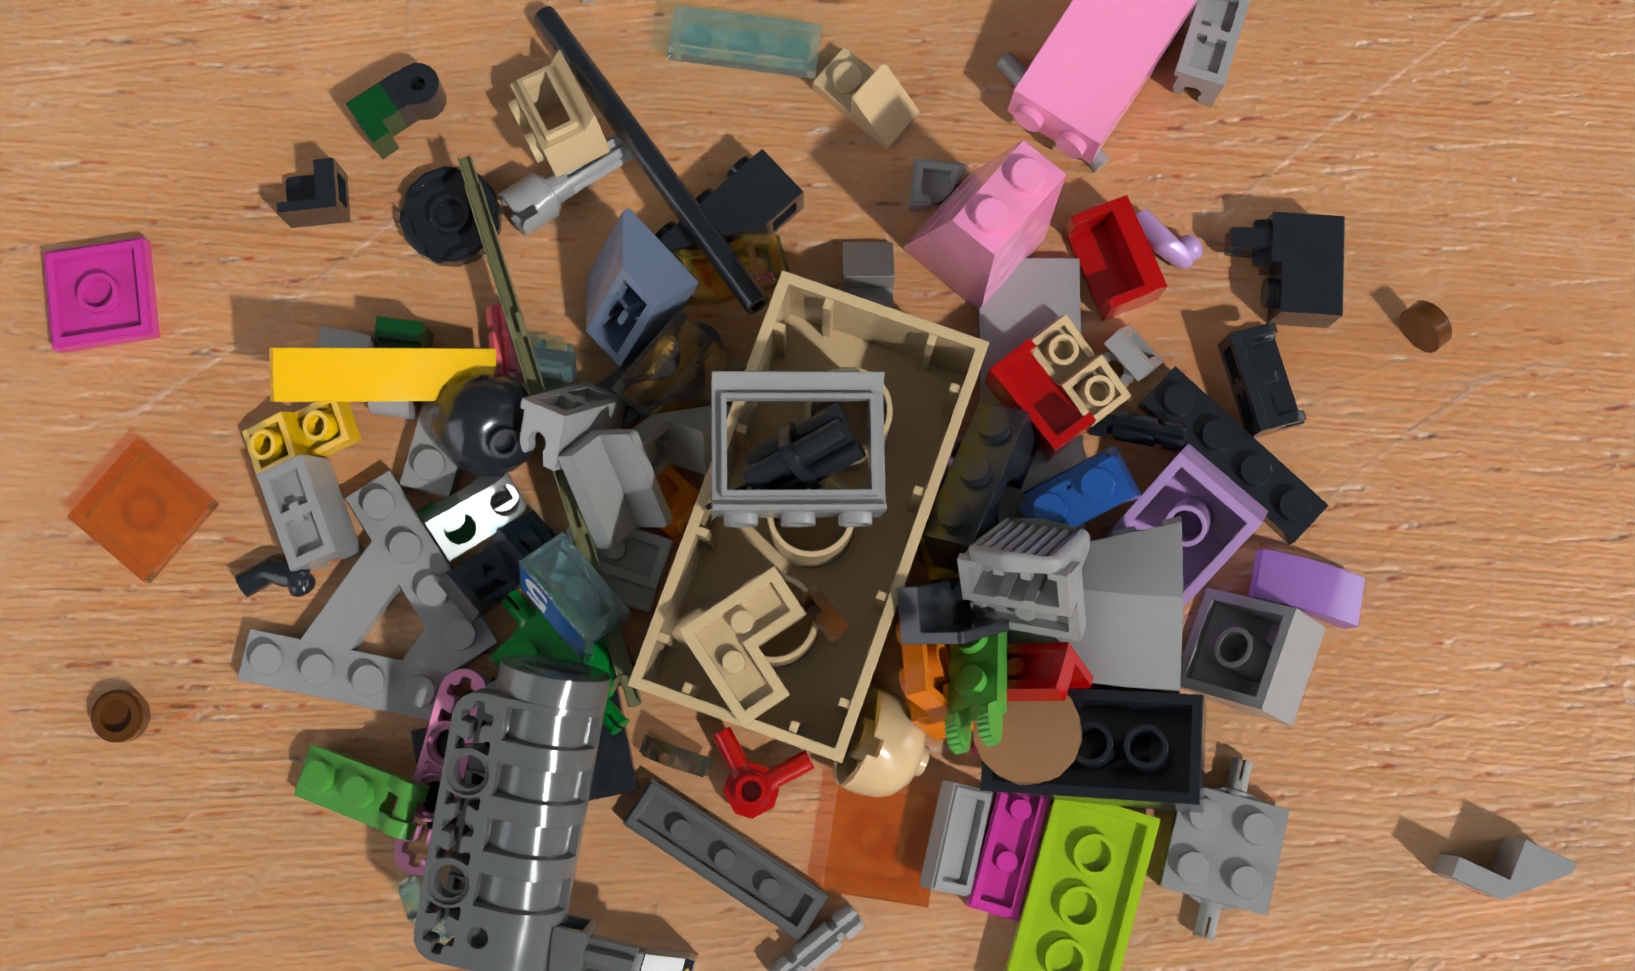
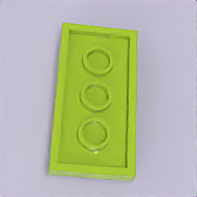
[1005,799,1161,971]

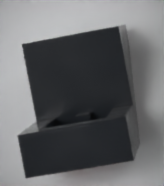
[438,509,562,623]

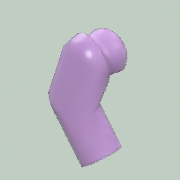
[1136,209,1203,269]

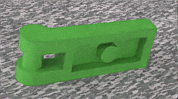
[294,744,430,840]

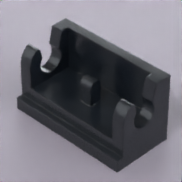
[1217,322,1307,438]

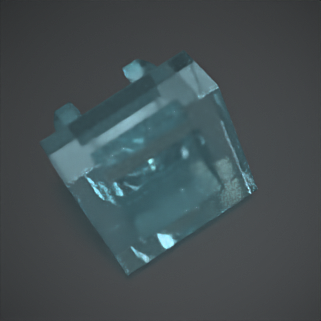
[521,340,578,394]

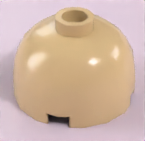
[833,687,930,797]

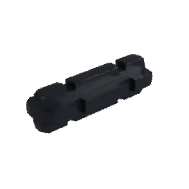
[1087,410,1188,452]

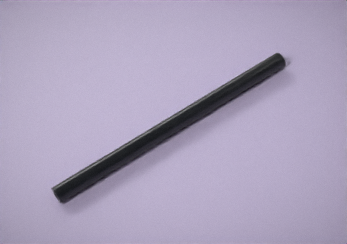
[534,6,769,315]

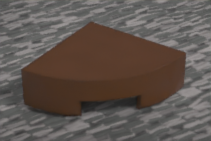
[799,585,849,642]

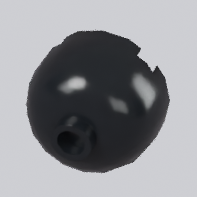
[431,370,540,477]

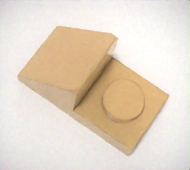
[813,47,920,151]

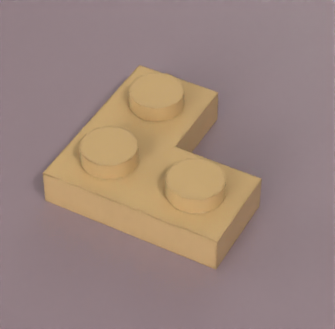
[678,566,806,727]

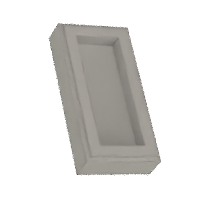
[919,780,993,897]

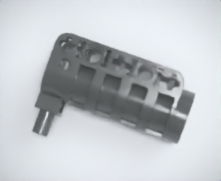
[414,655,640,971]

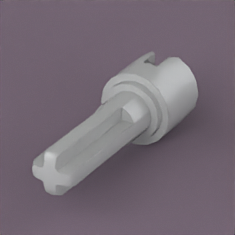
[498,134,633,237]

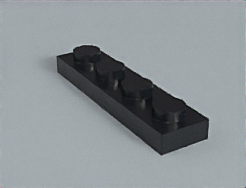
[1138,366,1329,545]

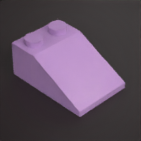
[1104,444,1268,608]

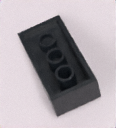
[980,689,1207,813]

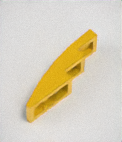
[269,347,496,402]

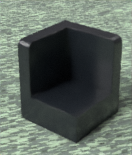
[276,158,351,228]

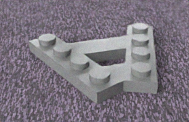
[237,470,501,721]

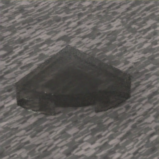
[639,735,714,777]

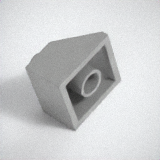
[1180,588,1326,727]

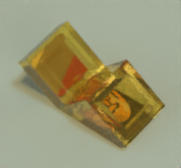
[673,234,790,305]

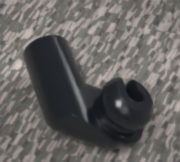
[235,554,316,597]

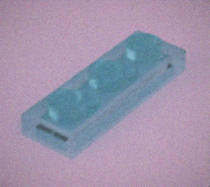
[668,5,822,79]

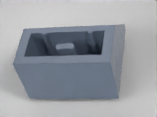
[586,208,699,367]

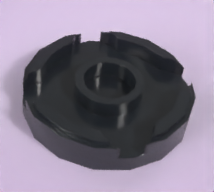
[400,166,502,267]

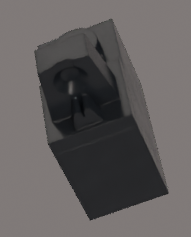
[1224,212,1345,328]

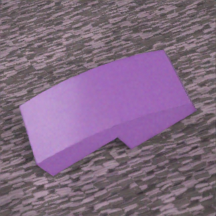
[1248,549,1365,629]

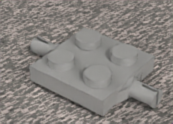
[1158,757,1290,941]

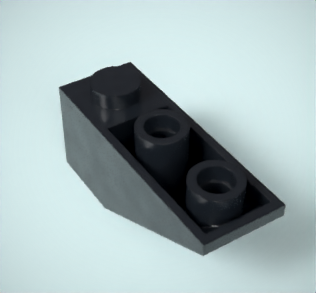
[655,149,804,262]

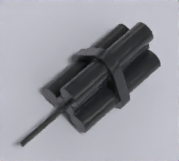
[705,403,866,510]

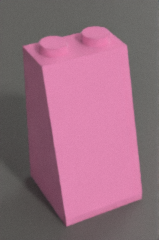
[1007,0,1198,164]
[904,140,1066,310]

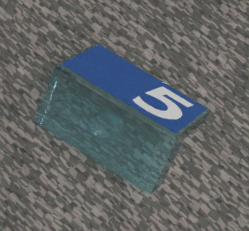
[519,532,630,664]

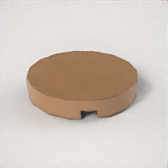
[973,695,1082,785]

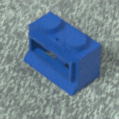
[1019,445,1142,527]

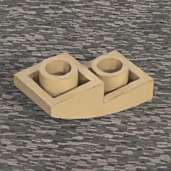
[1031,314,1131,427]

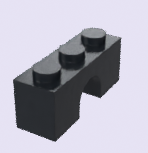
[922,402,1039,572]

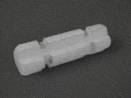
[769,904,864,971]

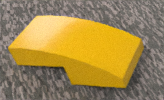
[242,402,362,476]

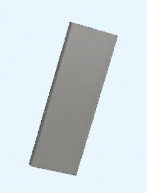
[978,258,1085,530]

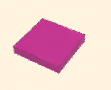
[43,237,160,353]

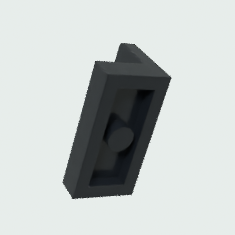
[897,577,1010,644]

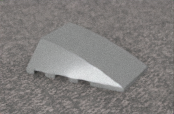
[970,516,1184,693]

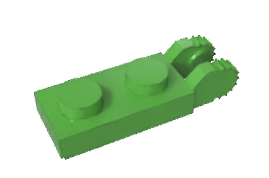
[945,631,1008,754]

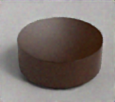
[1400,300,1452,353]
[91,690,150,743]

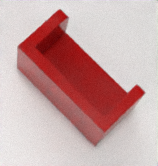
[1063,195,1168,321]
[984,338,1096,461]

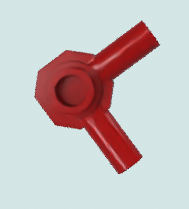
[712,726,815,819]

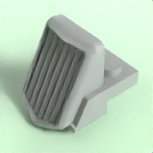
[957,518,1091,642]

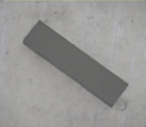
[622,778,829,941]

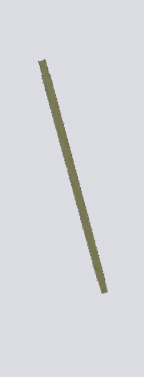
[457,154,642,707]

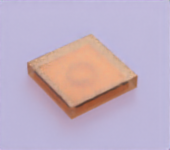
[67,438,219,583]
[823,785,938,908]

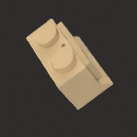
[507,49,611,178]

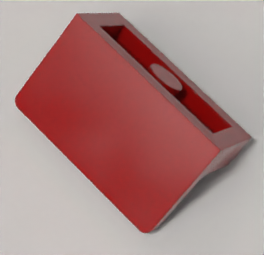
[1007,642,1093,701]

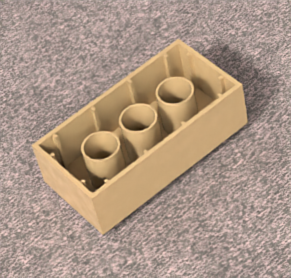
[627,270,989,763]

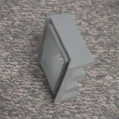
[711,371,887,528]

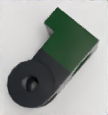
[345,63,447,159]

